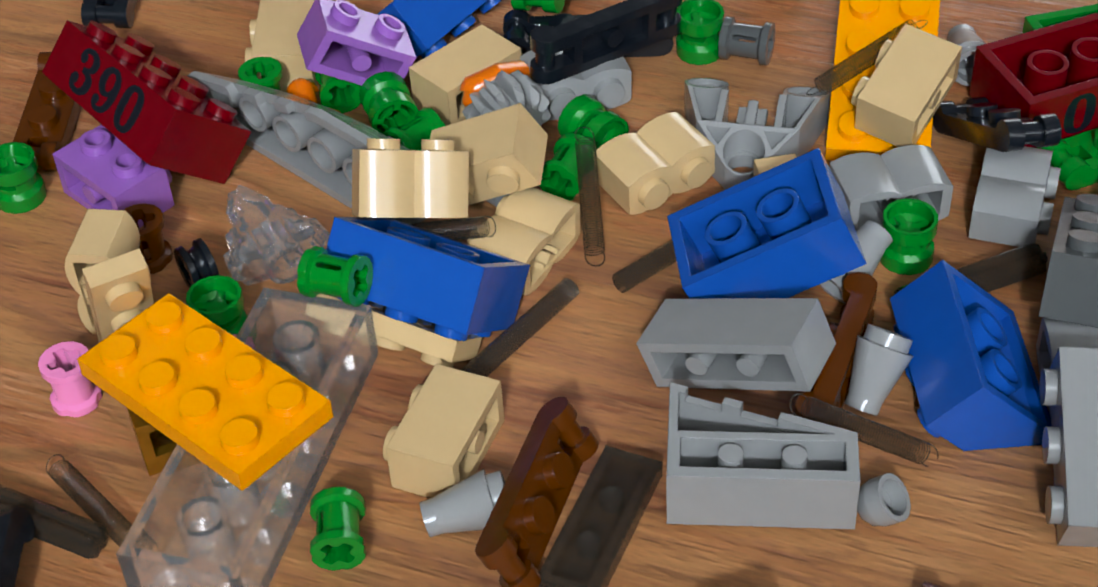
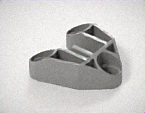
[684,78,830,190]

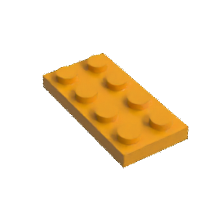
[825,0,940,161]
[77,293,334,491]

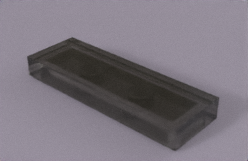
[538,445,662,587]

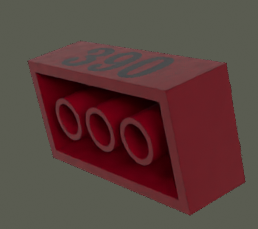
[969,12,1098,148]
[42,20,252,184]

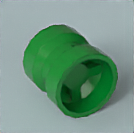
[676,0,724,65]
[359,71,419,134]
[558,94,629,149]
[0,142,47,214]
[880,198,938,275]
[186,275,250,341]

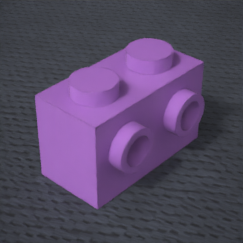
[297,0,417,86]
[53,124,175,228]

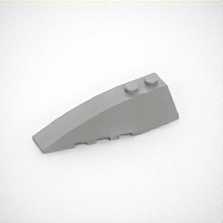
[187,71,426,226]

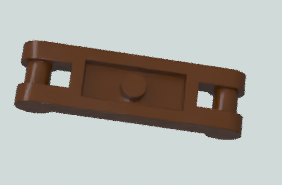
[13,52,82,172]
[795,272,877,426]
[475,397,599,587]

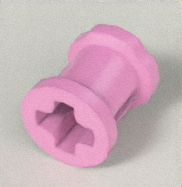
[38,341,103,418]

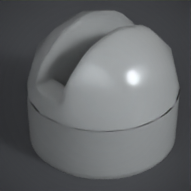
[857,473,911,527]

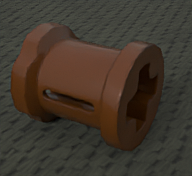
[124,203,173,274]

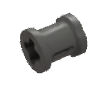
[718,16,776,66]

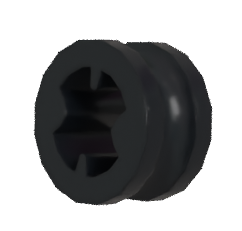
[174,238,219,288]

